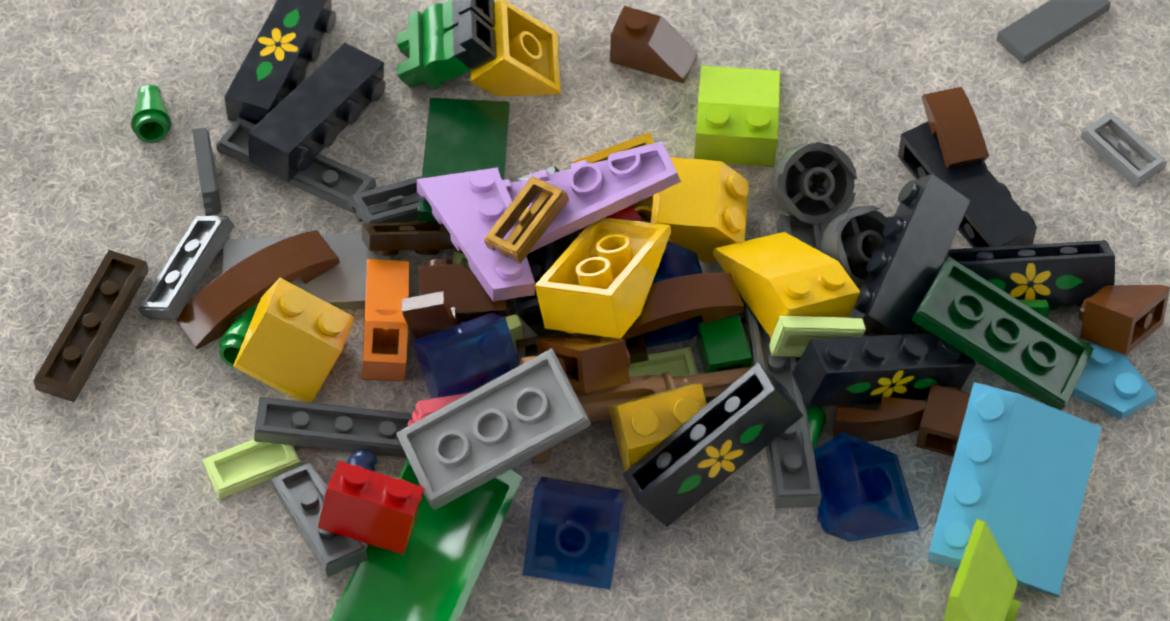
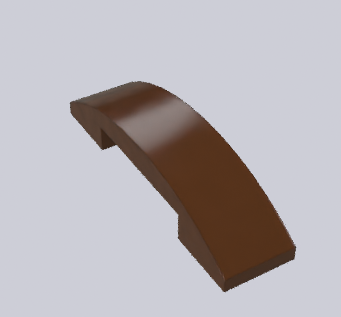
[176,230,340,349]
[571,273,745,340]

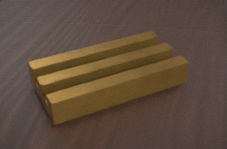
[483,176,569,264]

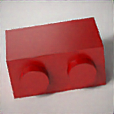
[318,461,425,555]

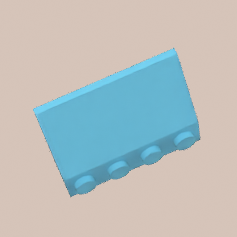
[927,382,1102,596]

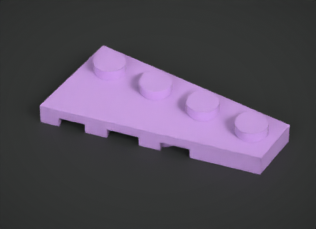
[495,142,681,253]
[417,168,535,301]

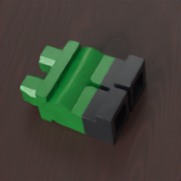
[397,0,496,90]

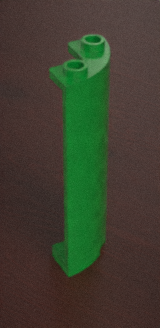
[330,459,523,621]

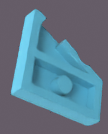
[1072,341,1157,420]

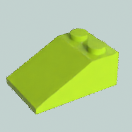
[694,65,780,167]
[943,519,1021,621]

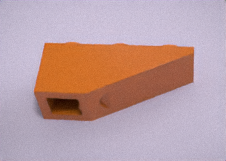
[361,259,409,382]

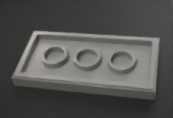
[223,233,391,309]
[396,349,591,510]

